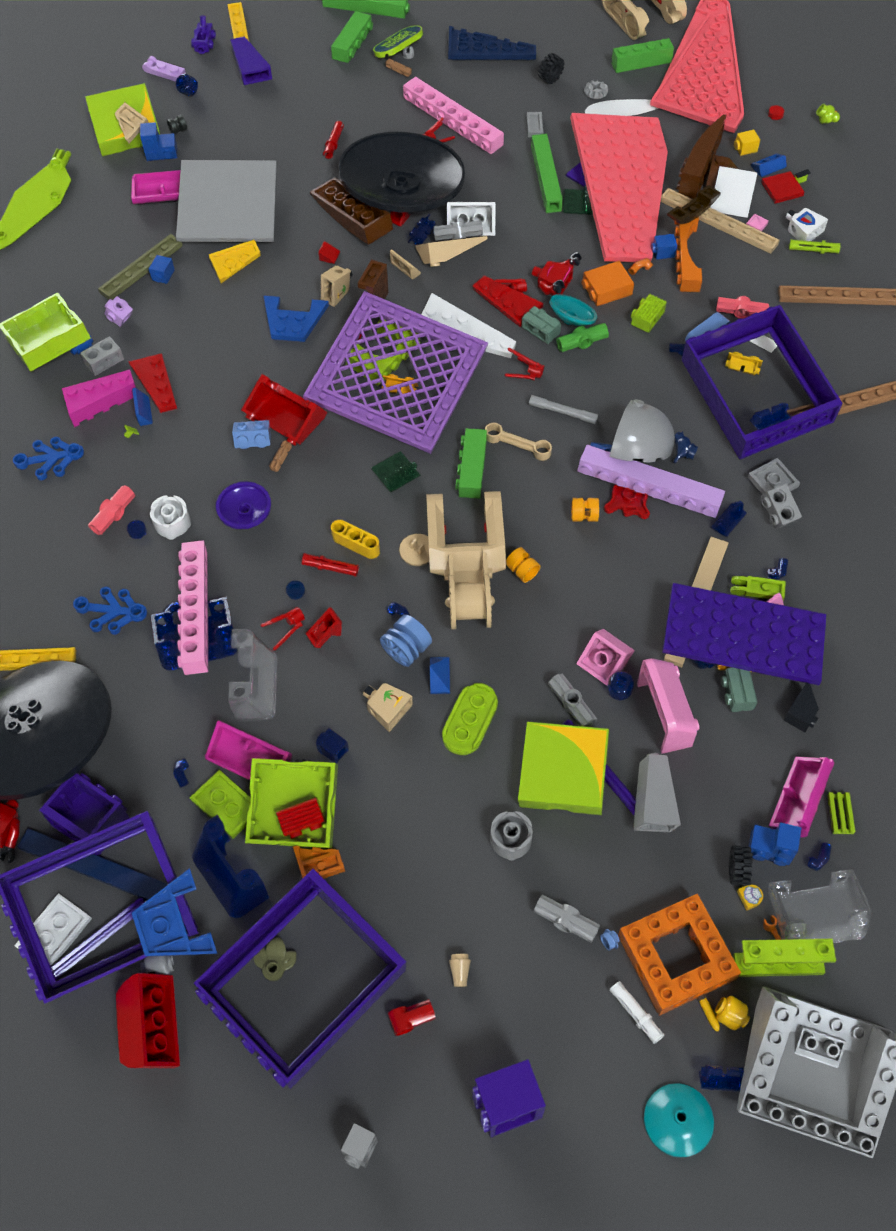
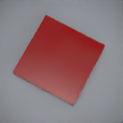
[761,171,805,204]

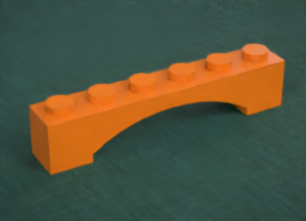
[674,217,702,292]

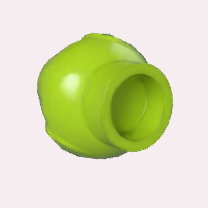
[816,104,840,124]

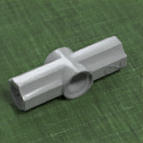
[434,220,483,241]
[548,673,597,727]
[534,894,600,943]

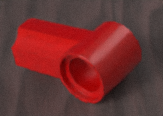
[388,999,436,1036]

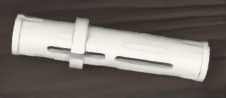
[609,981,665,1044]

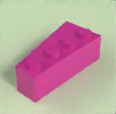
[62,370,136,427]

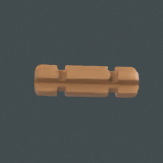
[386,59,412,77]
[269,440,292,472]

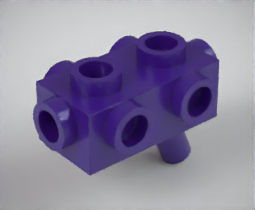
[191,15,216,54]

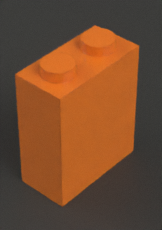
[582,260,634,306]

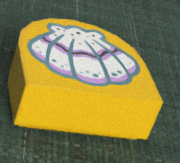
[737,885,763,911]

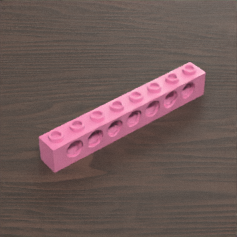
[403,77,504,154]
[177,540,208,675]

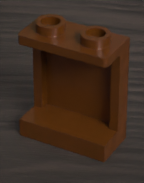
[358,259,389,299]

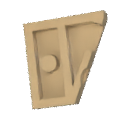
[115,102,148,143]

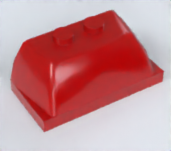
[116,973,180,1068]

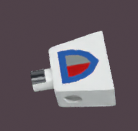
[786,208,828,246]

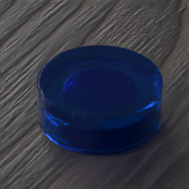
[127,520,147,539]
[286,581,305,600]

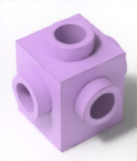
[104,296,133,327]

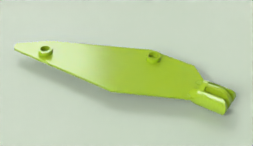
[0,148,71,250]

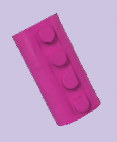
[131,170,181,204]
[205,720,292,780]
[769,757,834,837]

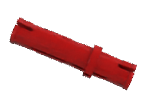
[323,121,344,159]
[302,553,359,577]

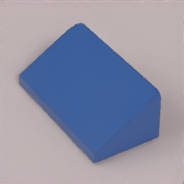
[751,154,787,177]
[132,388,153,426]

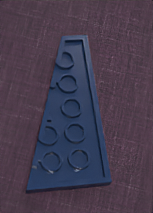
[448,26,536,60]

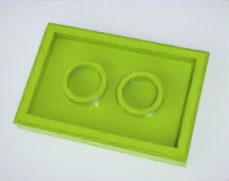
[190,770,251,839]

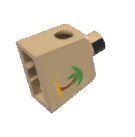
[321,266,353,307]
[363,683,413,732]

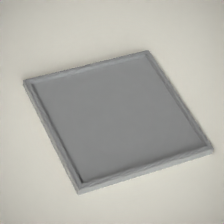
[176,160,277,242]

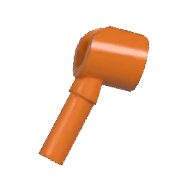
[763,915,782,940]

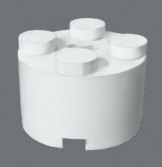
[150,495,191,540]

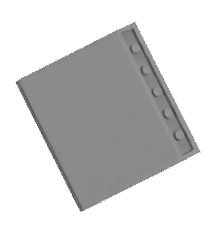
[737,986,896,1158]

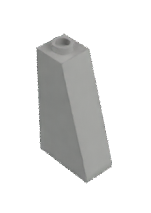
[633,753,681,832]

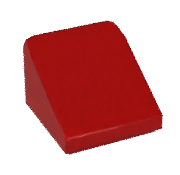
[390,211,410,227]
[319,241,340,264]

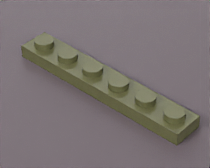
[98,234,183,300]

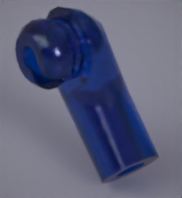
[669,343,685,356]
[767,558,788,580]
[161,601,181,623]
[387,602,410,617]
[173,758,190,788]
[807,843,832,871]

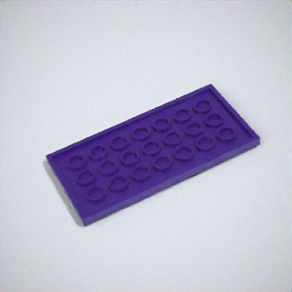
[662,583,826,685]

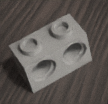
[80,336,124,376]
[761,484,802,529]
[341,1123,378,1169]

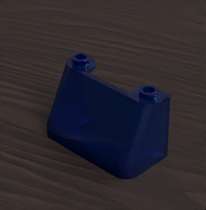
[192,815,270,918]

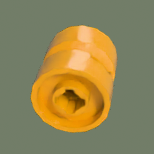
[571,498,599,522]
[506,547,541,583]

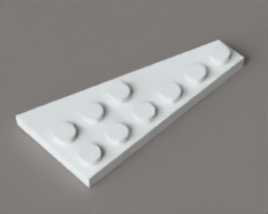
[422,293,516,358]

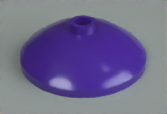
[216,482,271,529]

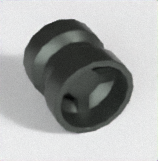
[167,115,188,134]

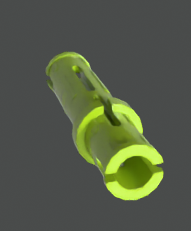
[789,239,840,254]

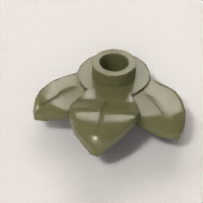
[254,937,297,981]

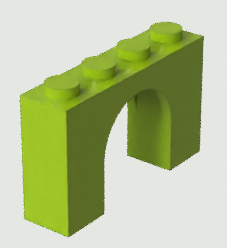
[346,319,420,386]

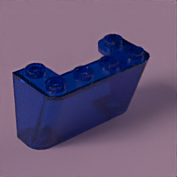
[151,597,238,671]

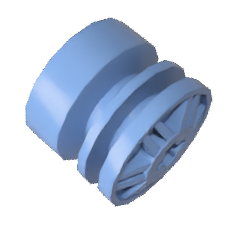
[380,614,432,667]

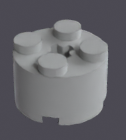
[490,811,533,861]

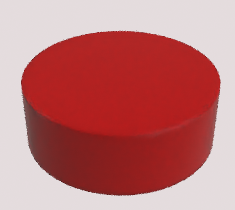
[768,105,784,120]

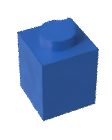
[651,234,677,260]
[149,255,175,284]

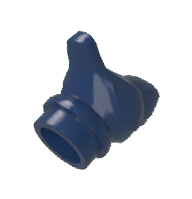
[673,431,698,464]

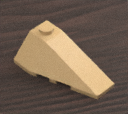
[415,236,487,267]

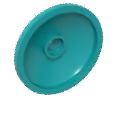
[550,294,597,326]
[644,1084,714,1157]

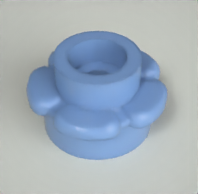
[600,929,620,951]

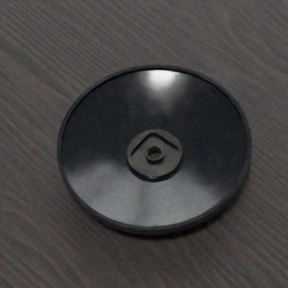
[339,132,465,212]
[0,661,112,800]

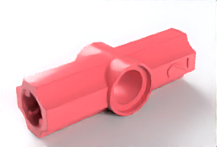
[716,296,769,319]
[88,485,135,535]

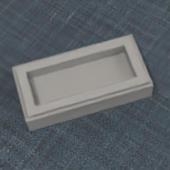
[527,112,543,137]

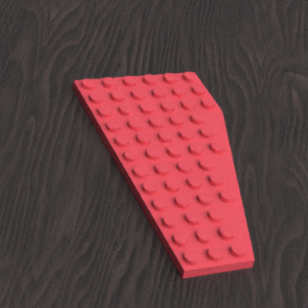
[570,113,668,262]

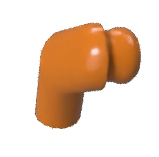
[628,258,653,275]

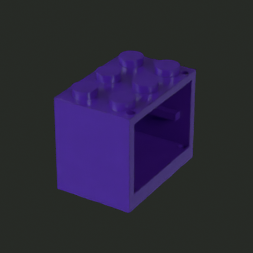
[39,773,129,856]
[472,1059,546,1138]

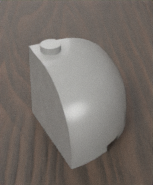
[609,399,675,462]

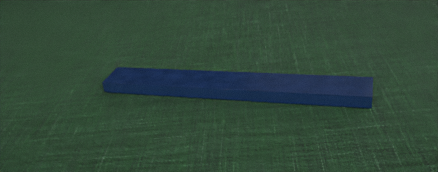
[17,829,168,901]

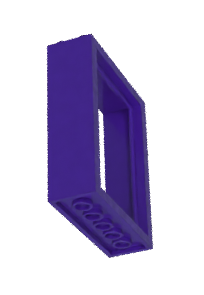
[681,305,843,460]
[0,811,200,1004]
[194,869,406,1089]

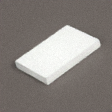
[14,893,92,967]

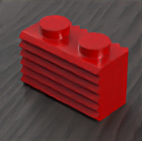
[276,798,326,839]

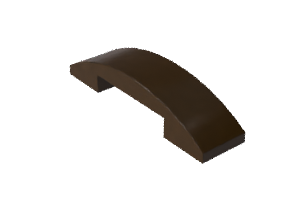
[667,185,721,224]

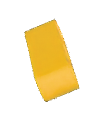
[331,520,380,559]

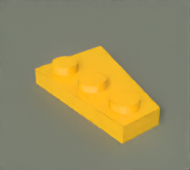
[209,240,261,283]

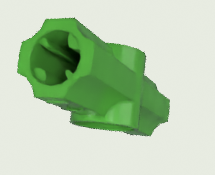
[556,323,609,352]

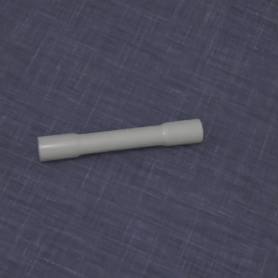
[529,395,599,425]

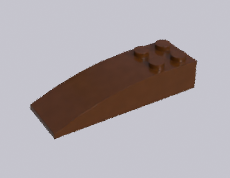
[676,114,727,199]
[310,177,393,245]

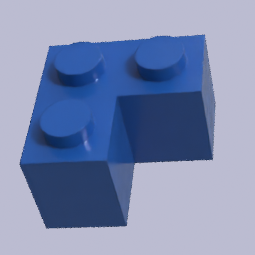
[140,122,177,161]
[749,822,802,866]

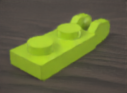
[730,576,786,601]

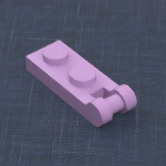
[142,56,186,82]

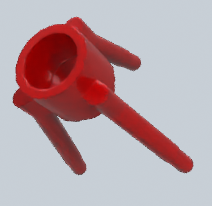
[422,117,455,143]
[495,278,527,293]
[505,348,545,381]
[261,607,305,651]

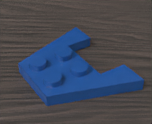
[264,296,329,342]
[132,868,218,956]

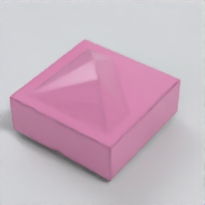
[746,214,768,231]

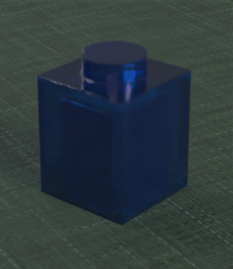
[316,728,349,764]

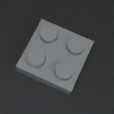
[748,458,800,500]

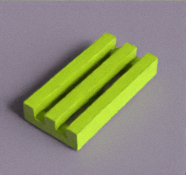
[827,792,855,834]

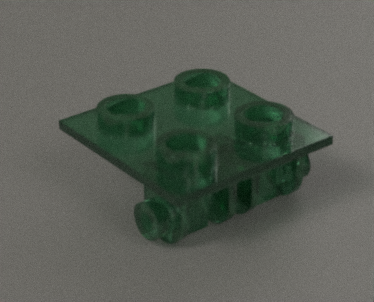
[563,185,593,215]
[371,451,421,492]

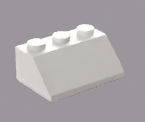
[447,202,495,236]

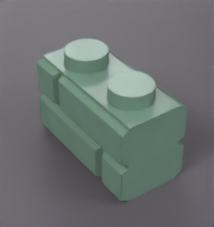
[522,306,561,344]
[721,668,757,712]

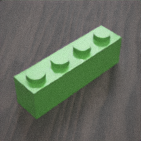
[331,11,373,63]
[611,38,674,73]
[456,428,487,499]

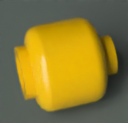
[715,996,750,1030]

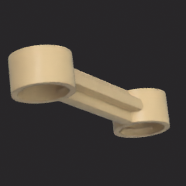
[485,423,552,461]

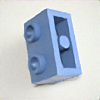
[232,420,271,449]

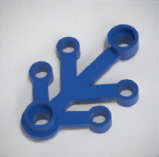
[13,437,84,480]
[73,587,147,635]

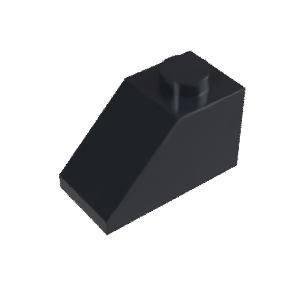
[784,682,819,732]

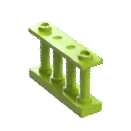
[733,939,836,977]

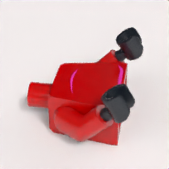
[532,252,582,296]
[0,800,20,863]

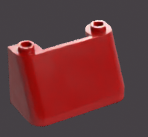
[241,374,328,446]

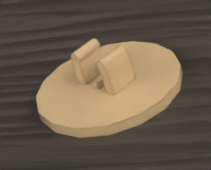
[399,534,429,566]

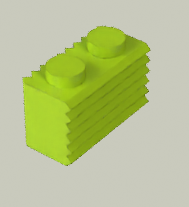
[631,294,667,333]

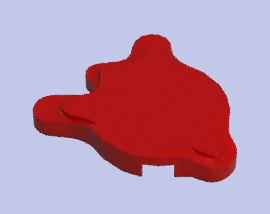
[604,484,650,519]

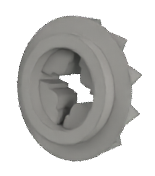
[584,80,608,99]

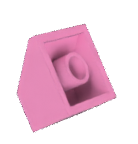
[576,629,635,686]

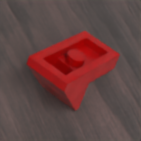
[306,607,342,648]

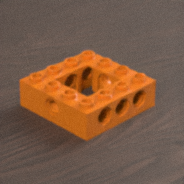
[618,893,741,1016]

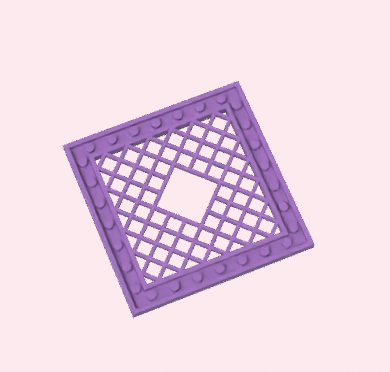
[303,291,488,454]

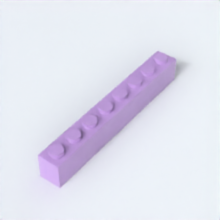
[578,445,725,518]

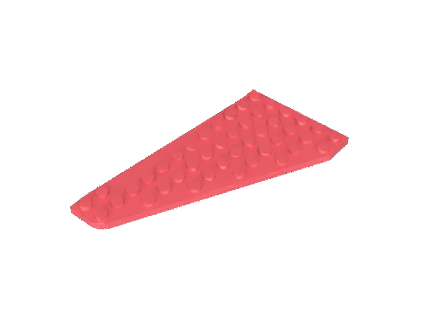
[650,0,744,133]

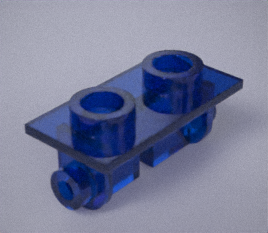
[408,214,436,245]
[750,402,792,431]
[711,501,747,537]
[699,1065,744,1092]

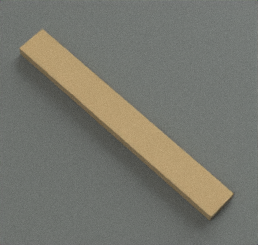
[661,188,780,254]
[664,537,729,668]

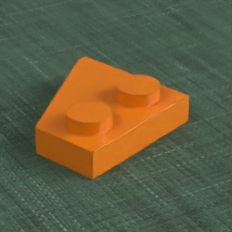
[293,846,345,879]

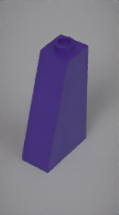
[230,36,272,85]

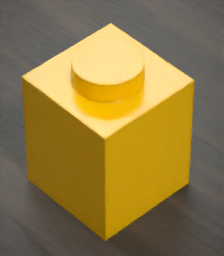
[734,130,760,156]

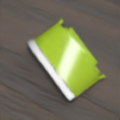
[795,169,811,184]

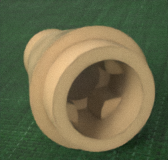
[449,954,471,987]

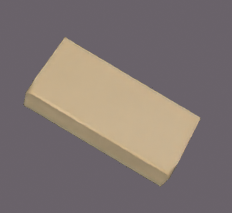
[390,250,421,279]

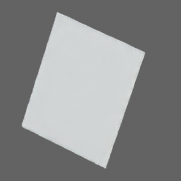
[710,166,757,218]

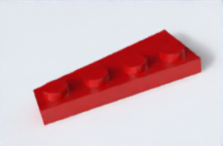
[473,276,543,327]
[129,353,177,413]

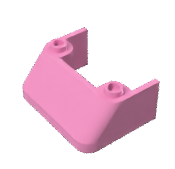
[637,658,699,754]

